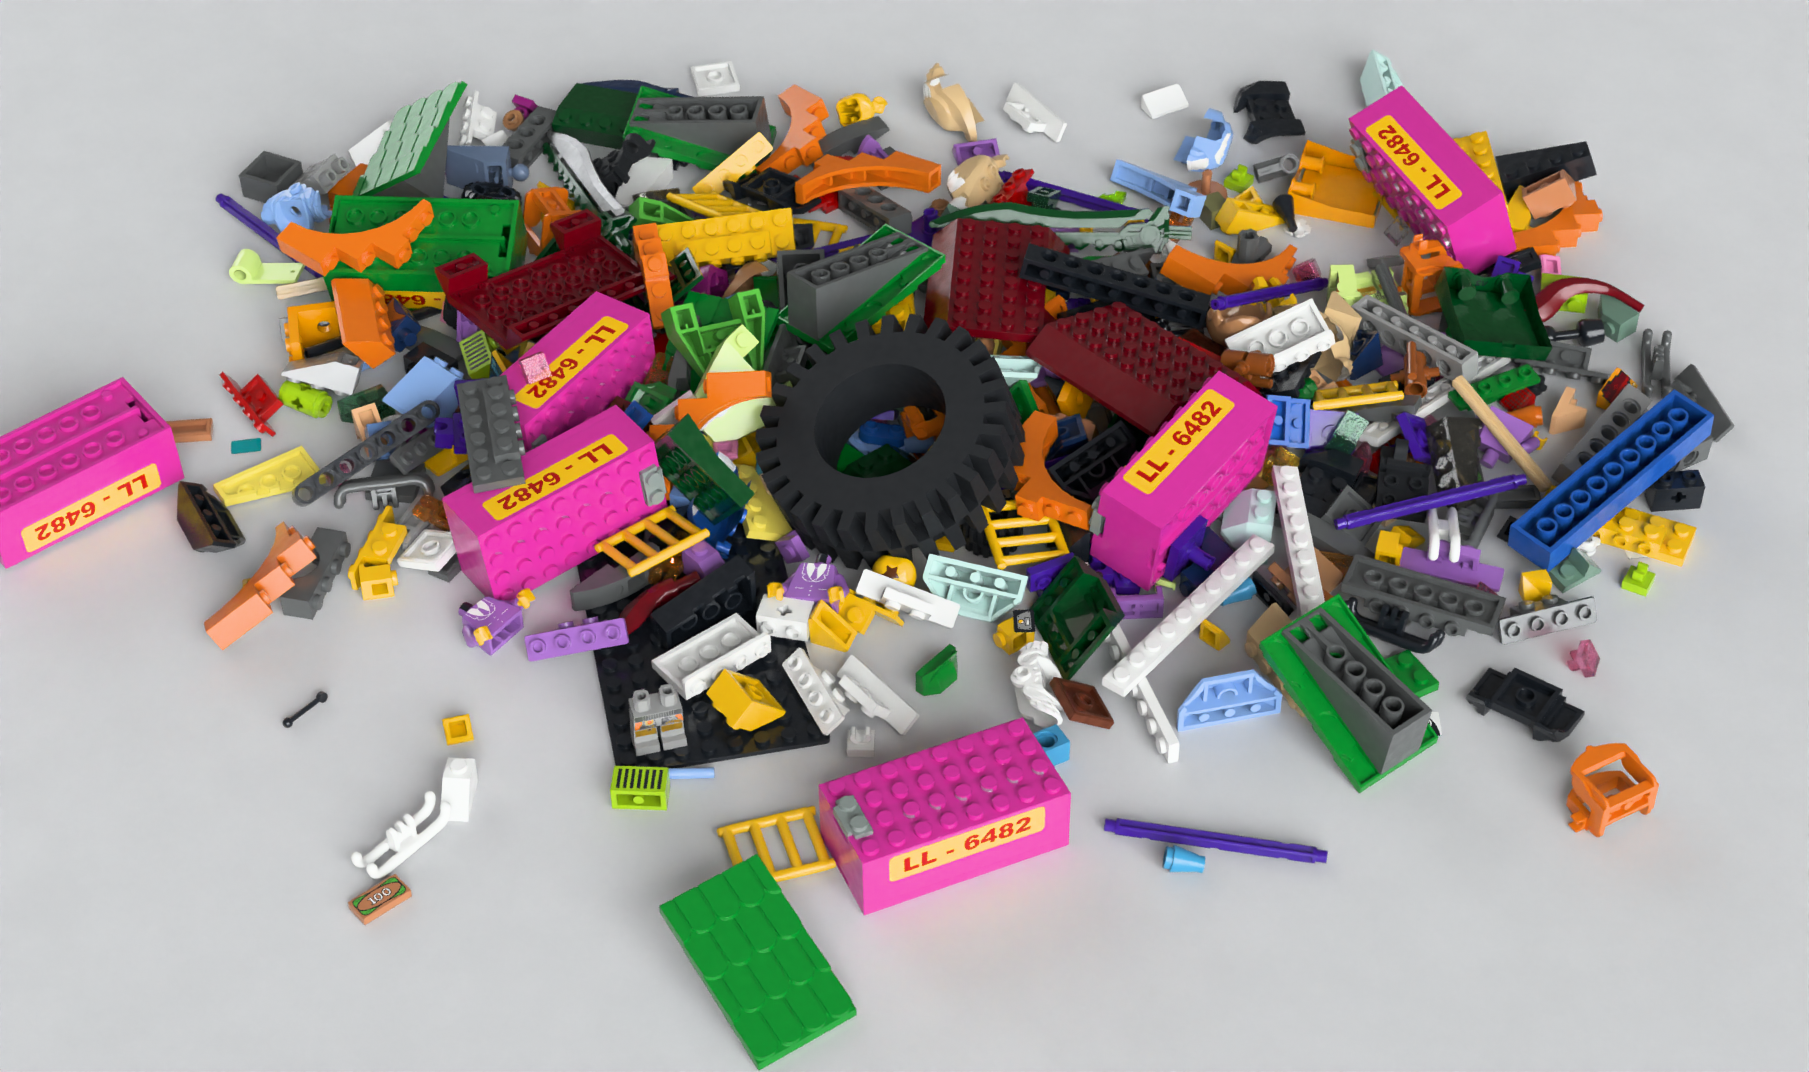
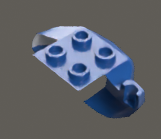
[687,451,751,559]

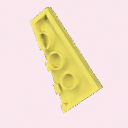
[213,446,326,507]
[735,464,792,541]

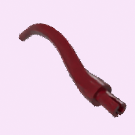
[1524,277,1645,322]
[618,571,701,635]

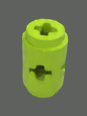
[278,380,332,418]

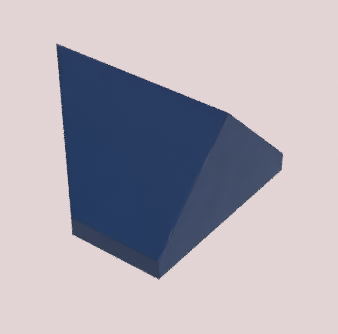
[1350,330,1383,380]
[1046,413,1089,461]

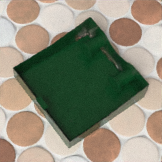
[1434,267,1553,361]
[654,414,755,525]

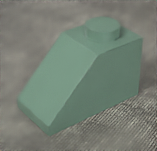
[1598,294,1640,343]

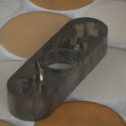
[632,188,680,202]

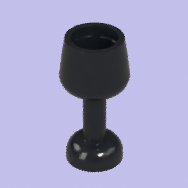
[1544,319,1605,347]

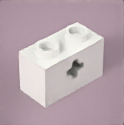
[756,594,815,642]

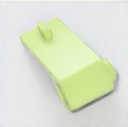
[229,249,305,284]

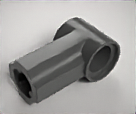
[1253,154,1300,183]

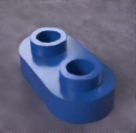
[858,421,907,448]

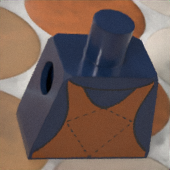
[387,297,421,353]

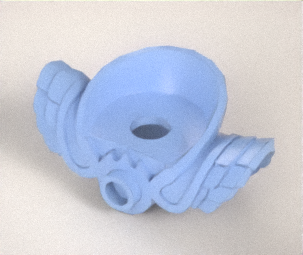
[261,182,332,232]

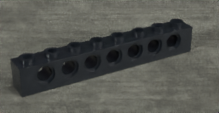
[1019,243,1211,330]

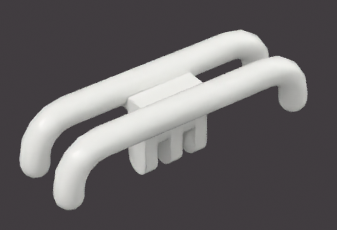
[1425,507,1461,563]
[351,791,451,879]

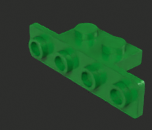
[1448,364,1541,412]

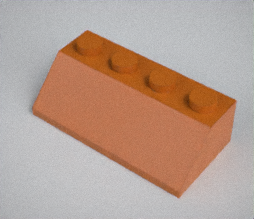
[331,278,396,369]

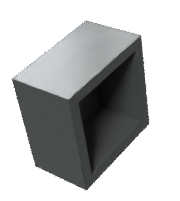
[239,151,303,203]

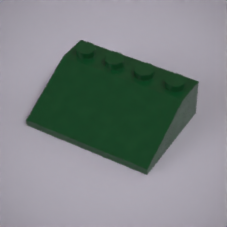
[552,83,638,150]

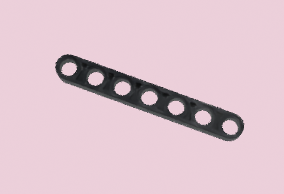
[292,400,440,507]

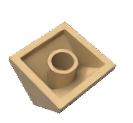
[1324,291,1362,350]

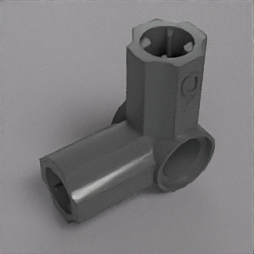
[1231,229,1272,264]

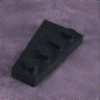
[1259,351,1322,399]

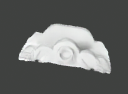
[1011,640,1063,729]

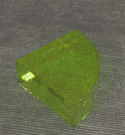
[1098,191,1126,204]

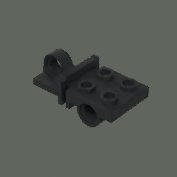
[581,133,656,195]
[1374,438,1431,523]

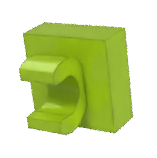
[1224,164,1254,193]
[1621,562,1656,597]

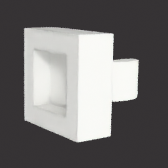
[847,726,875,757]

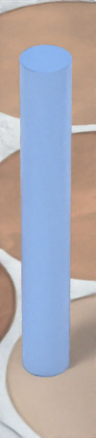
[669,767,715,779]

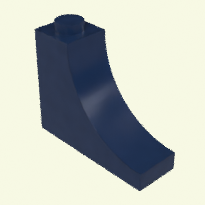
[1179,526,1234,597]

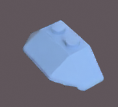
[1176,669,1282,732]

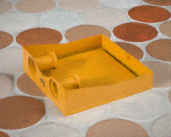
[1288,140,1384,228]

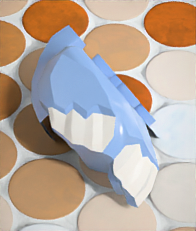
[1174,108,1234,172]

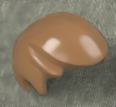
[1206,302,1272,348]

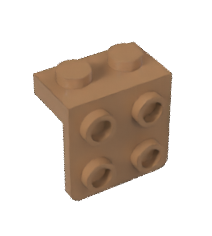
[1267,547,1344,606]

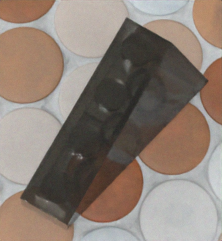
[1425,416,1483,512]

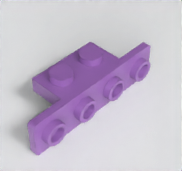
[1399,540,1504,592]
[524,616,629,662]

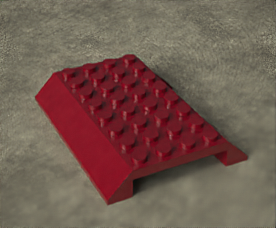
[435,209,675,350]
[924,218,1070,343]
[1025,302,1264,437]

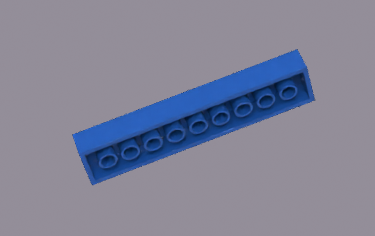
[1508,389,1714,572]

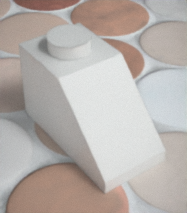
[441,757,478,822]

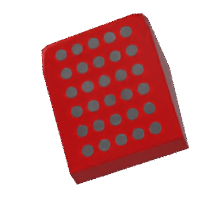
[1499,388,1536,412]

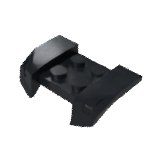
[1233,81,1306,144]
[723,167,822,215]
[1275,449,1364,518]
[1465,668,1585,742]

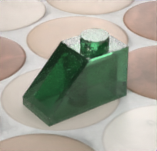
[337,384,396,423]

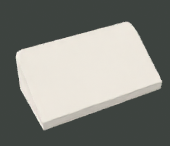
[1141,84,1189,119]

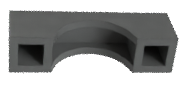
[280,527,351,620]

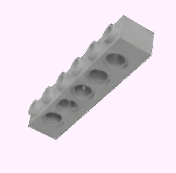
[1351,294,1478,382]
[1551,383,1652,484]

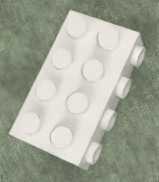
[1224,298,1336,378]
[651,613,771,700]

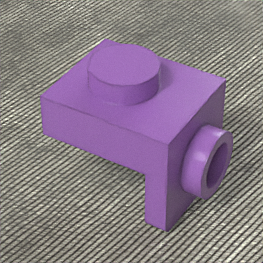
[775,530,810,564]

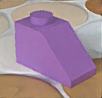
[682,540,725,579]

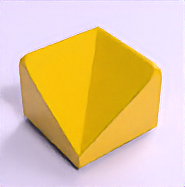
[1518,569,1552,602]

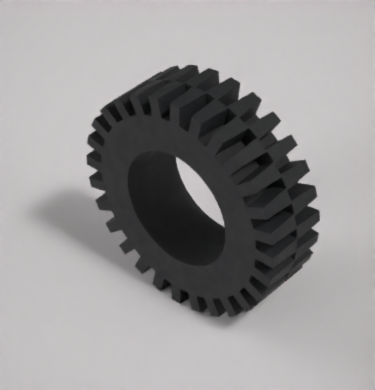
[756,314,1025,570]

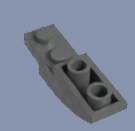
[570,542,661,611]

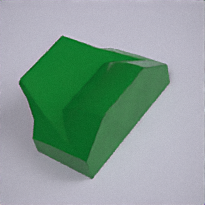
[625,381,677,416]
[916,644,958,696]

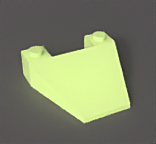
[694,324,793,443]

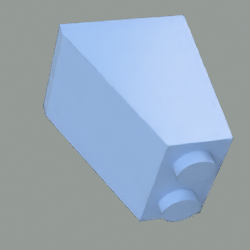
[382,356,466,428]

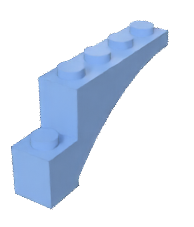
[1110,159,1207,218]

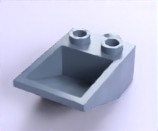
[445,145,529,189]

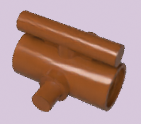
[1390,341,1440,398]
[1221,349,1275,389]

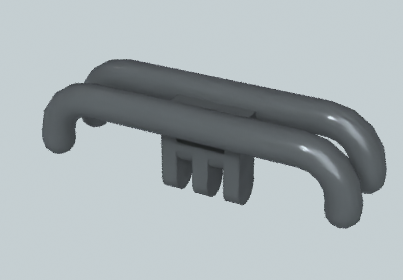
[1641,328,1673,399]
[334,471,435,510]
[1449,493,1499,549]

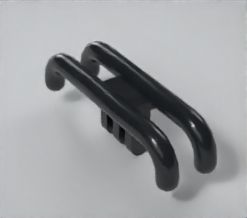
[1344,597,1445,654]

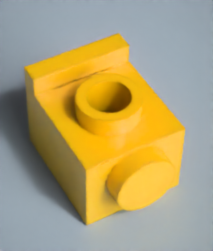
[1374,530,1404,566]
[359,564,398,600]
[993,609,1035,655]

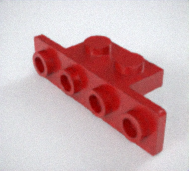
[989,168,1034,206]
[219,371,284,437]

